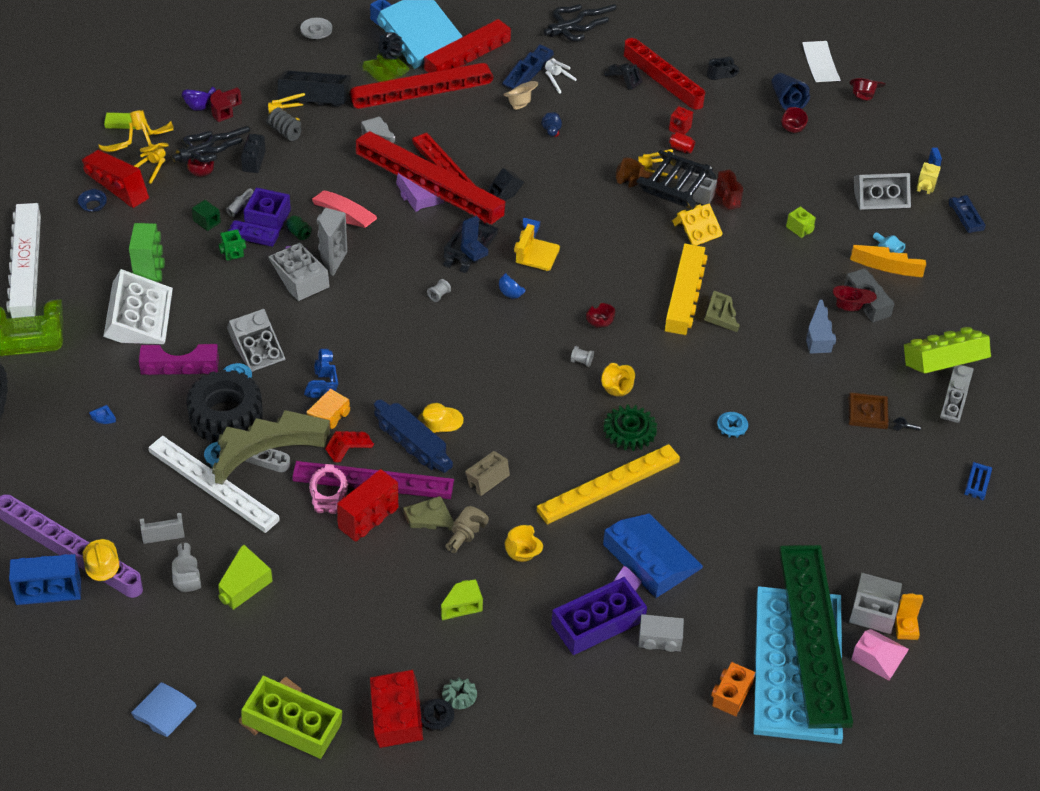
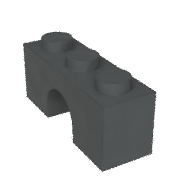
[844,268,894,322]

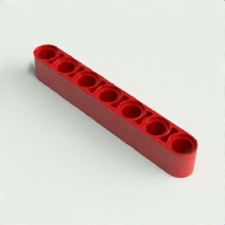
[624,38,705,110]

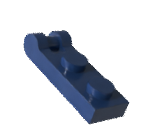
[949,195,986,233]

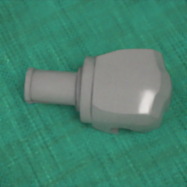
[172,543,201,592]

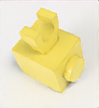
[917,162,941,195]

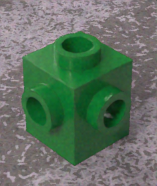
[219,229,246,261]

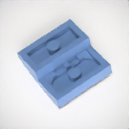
[131,682,197,737]

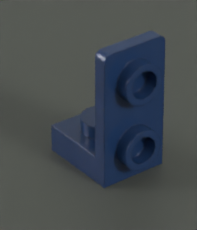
[461,216,488,261]

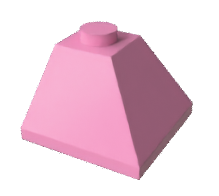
[851,629,909,680]

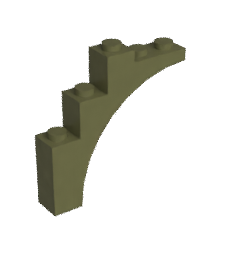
[212,410,330,485]

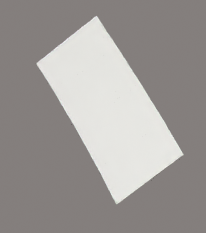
[802,41,841,82]

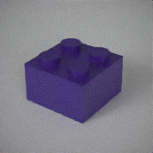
[244,187,291,232]

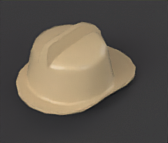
[503,81,538,110]

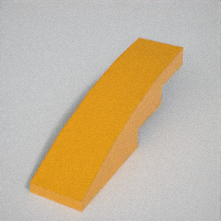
[850,245,926,277]

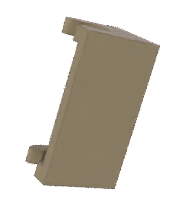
[465,451,510,496]

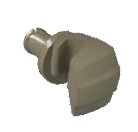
[445,506,489,553]

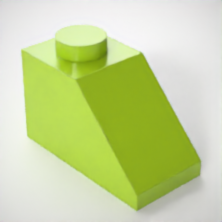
[441,579,483,620]

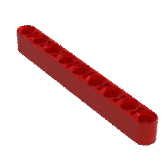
[349,63,494,109]

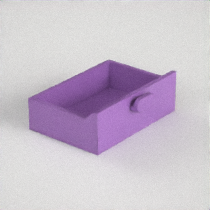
[396,173,444,212]

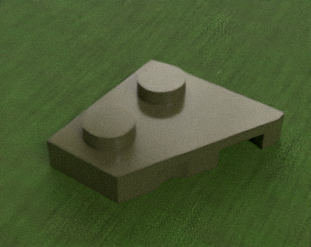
[704,291,740,332]
[403,496,454,530]

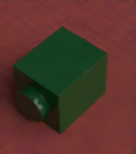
[192,200,221,231]

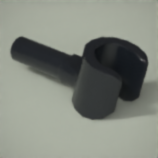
[893,416,921,431]

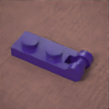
[228,220,279,247]

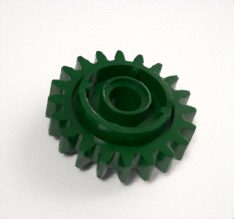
[603,404,657,451]

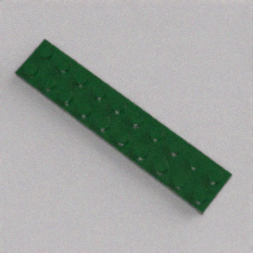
[779,545,853,729]

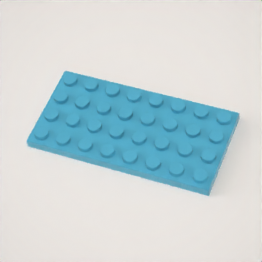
[753,586,843,744]

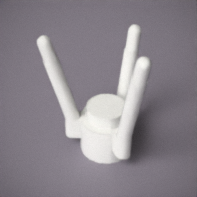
[545,58,577,94]

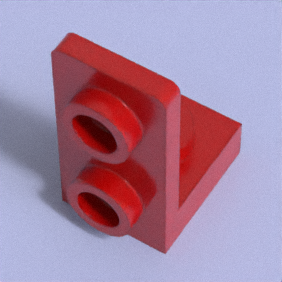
[325,431,374,462]

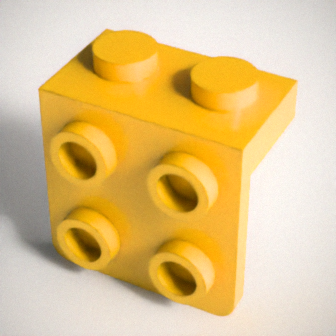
[672,203,722,246]
[514,224,560,271]

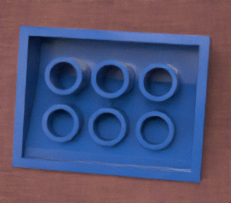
[603,513,703,598]

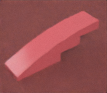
[312,190,377,228]

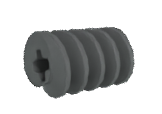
[266,107,302,141]

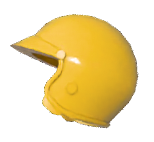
[601,363,635,397]
[505,525,543,562]

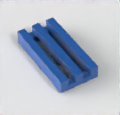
[964,462,992,500]

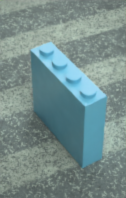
[377,0,462,69]

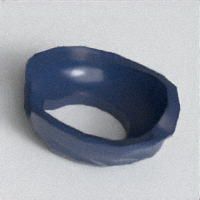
[77,189,107,212]

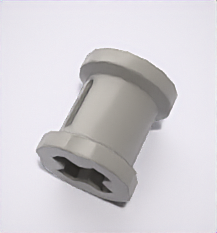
[427,279,451,302]
[571,346,594,367]

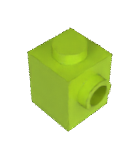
[786,206,816,238]

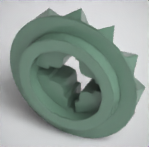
[442,677,477,709]

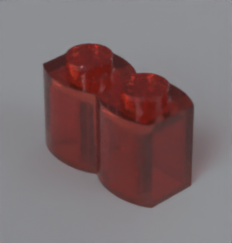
[716,169,743,210]

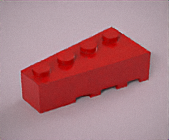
[82,150,149,208]

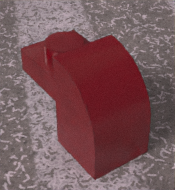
[210,87,242,122]

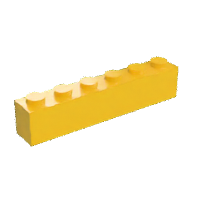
[665,243,708,335]

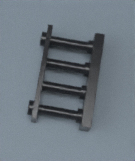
[636,150,717,210]

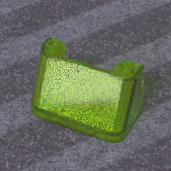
[0,299,63,356]

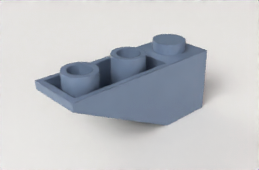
[806,300,836,354]

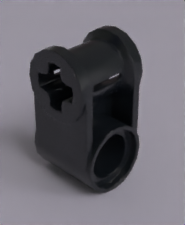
[706,56,739,80]

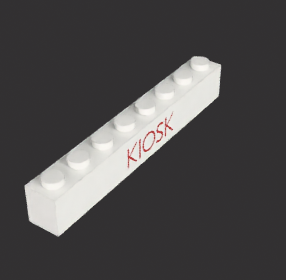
[6,203,41,320]

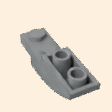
[940,365,974,423]

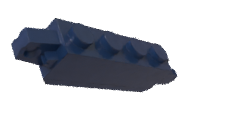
[374,400,453,473]

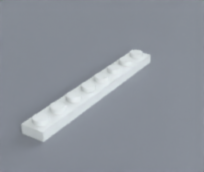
[148,436,279,533]

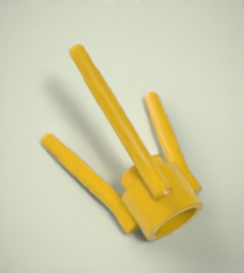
[268,93,305,120]
[134,149,166,184]
[638,149,678,179]

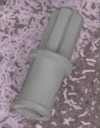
[225,188,254,217]

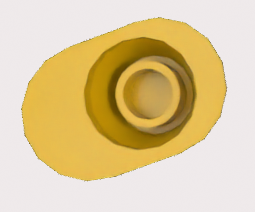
[417,403,464,433]
[83,539,119,581]

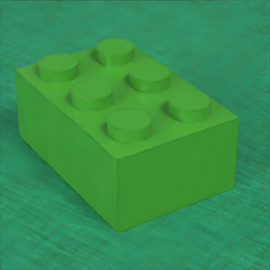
[129,223,165,283]

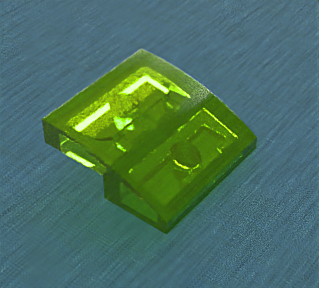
[363,53,410,82]

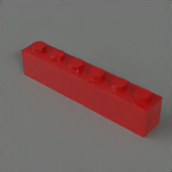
[424,19,511,73]

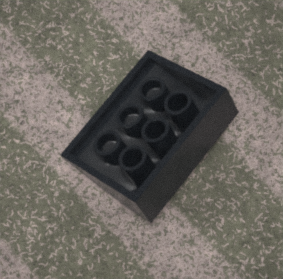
[277,70,351,106]

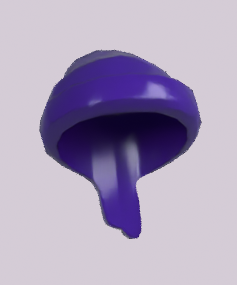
[182,87,216,111]

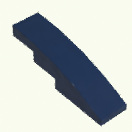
[502,45,554,90]

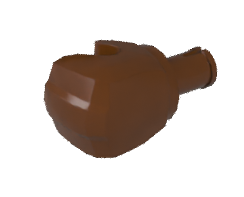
[616,157,660,187]

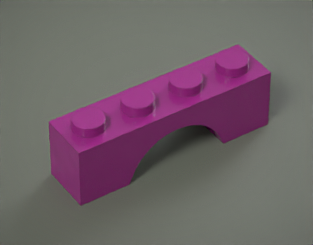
[139,344,219,375]

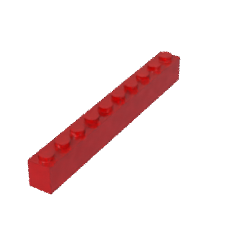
[356,131,506,225]

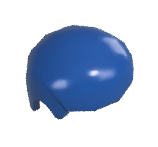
[499,273,526,299]

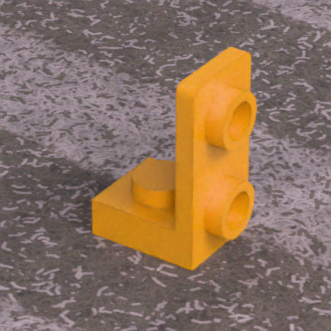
[895,593,923,640]

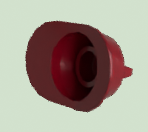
[849,78,886,101]
[833,286,877,311]

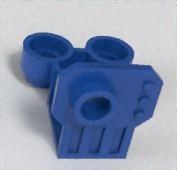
[304,349,338,398]

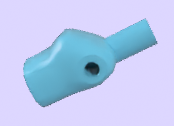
[873,232,906,253]

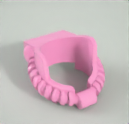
[309,464,348,514]

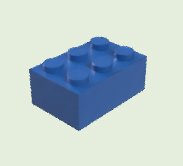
[9,554,81,605]

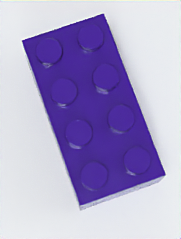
[551,576,647,655]

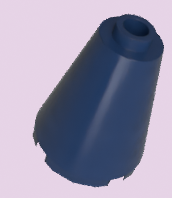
[771,73,810,110]

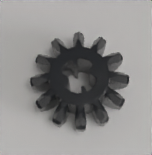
[377,32,404,60]

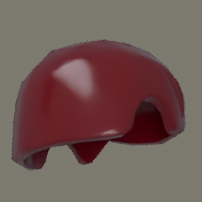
[781,107,808,133]
[187,155,214,177]
[586,303,615,328]

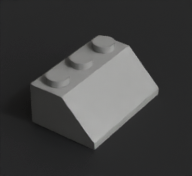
[854,173,911,210]
[317,207,347,276]

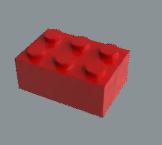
[337,469,399,542]
[370,670,423,748]

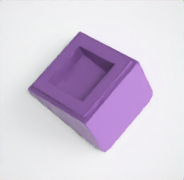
[614,566,641,591]

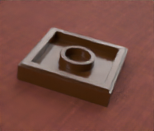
[849,392,888,429]

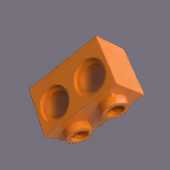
[711,662,756,716]

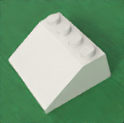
[103,269,173,344]

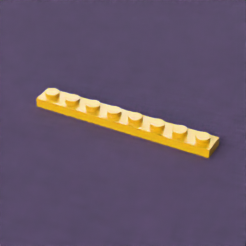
[537,444,680,525]

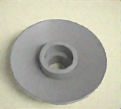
[300,18,333,39]

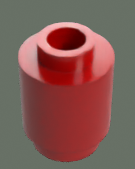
[669,132,695,153]

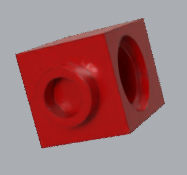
[669,106,693,135]

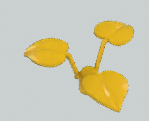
[98,110,174,152]

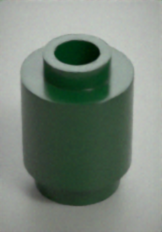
[286,215,312,240]

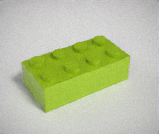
[904,327,991,373]
[241,676,342,759]

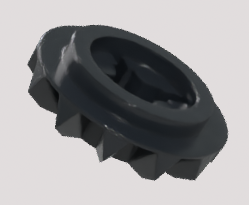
[420,699,454,731]

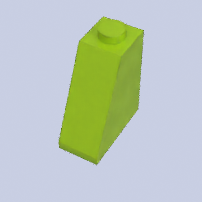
[218,545,272,610]

